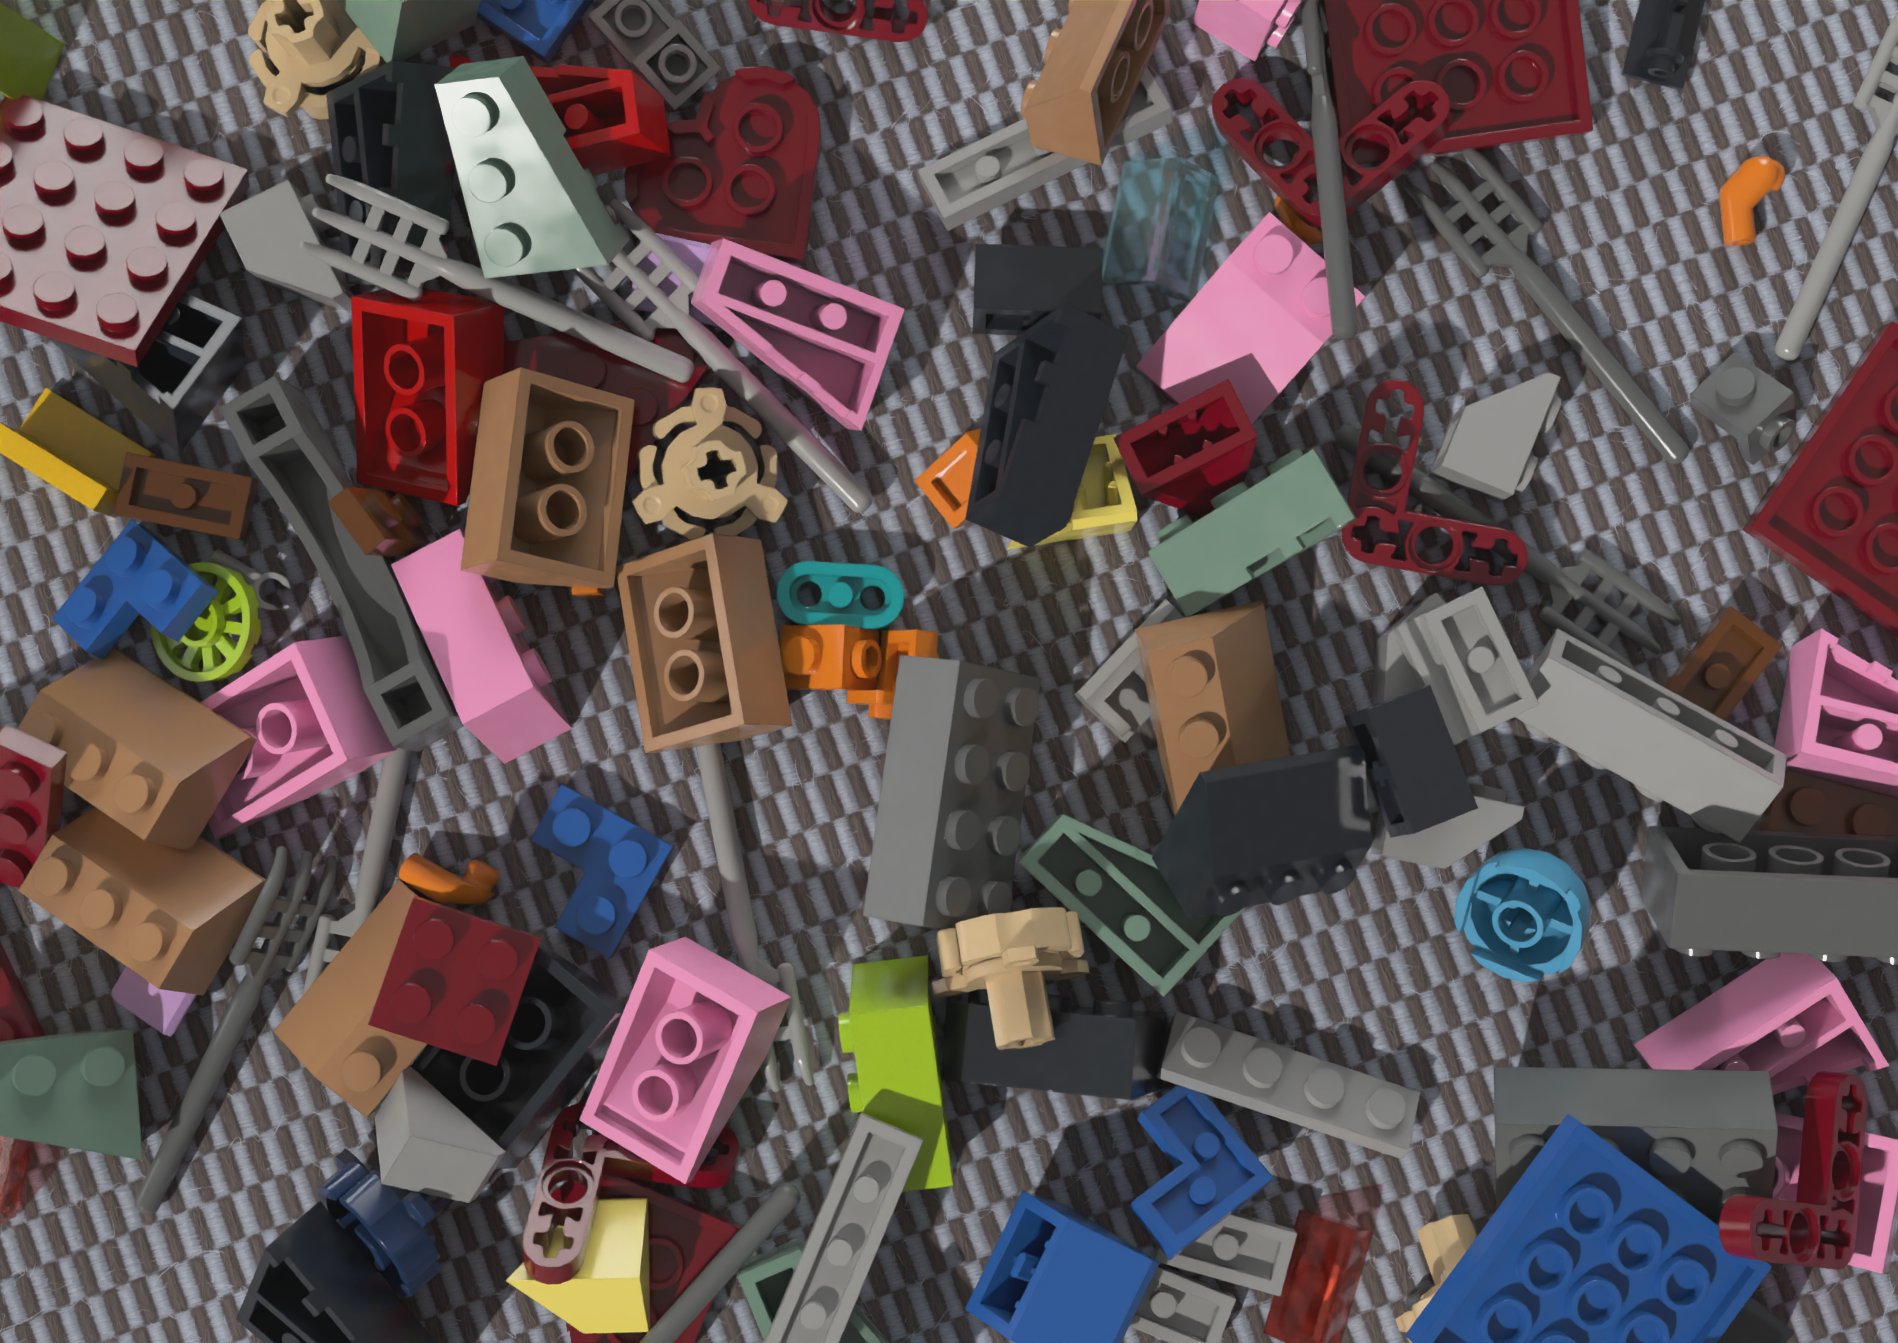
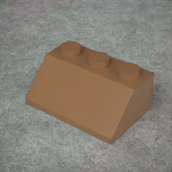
[1021,0,1171,166]
[460,367,635,589]
[616,533,792,753]
[1135,601,1290,817]
[17,648,257,851]
[18,807,266,996]
[273,879,428,1118]

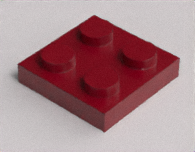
[368,896,541,1066]

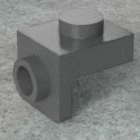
[1690,352,1797,465]

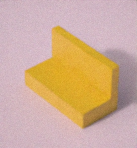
[0,388,156,518]

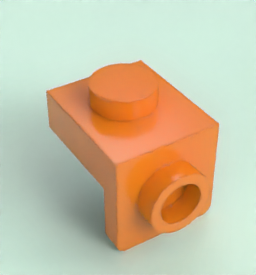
[780,625,882,691]
[846,629,939,720]

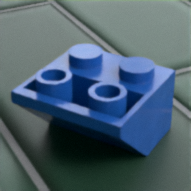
[965,1190,1160,1343]

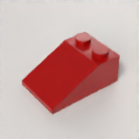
[351,288,504,506]

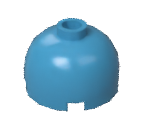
[1455,848,1592,983]

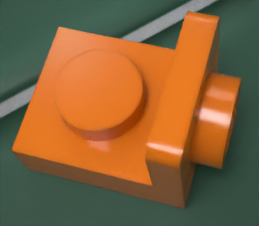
[914,428,981,530]

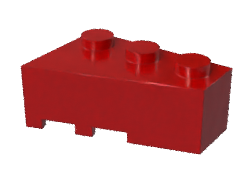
[449,56,671,176]

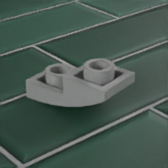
[588,0,721,111]

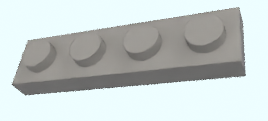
[918,66,1173,231]
[1156,1011,1420,1159]
[764,1112,923,1343]

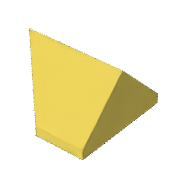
[1007,434,1138,550]
[505,1198,650,1333]

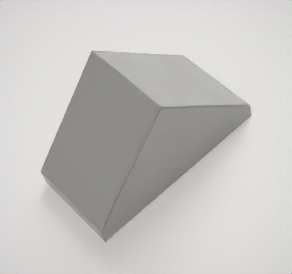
[375,1066,505,1203]

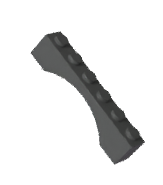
[219,376,464,752]

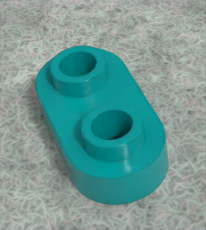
[777,561,904,630]

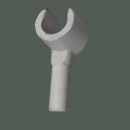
[211,549,294,610]

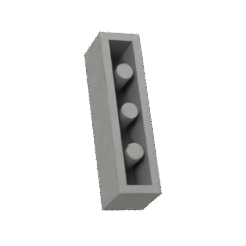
[1515,628,1787,843]

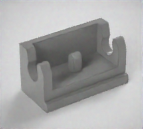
[1074,599,1184,743]

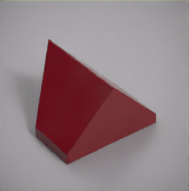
[1113,379,1258,517]

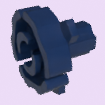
[316,1148,454,1298]

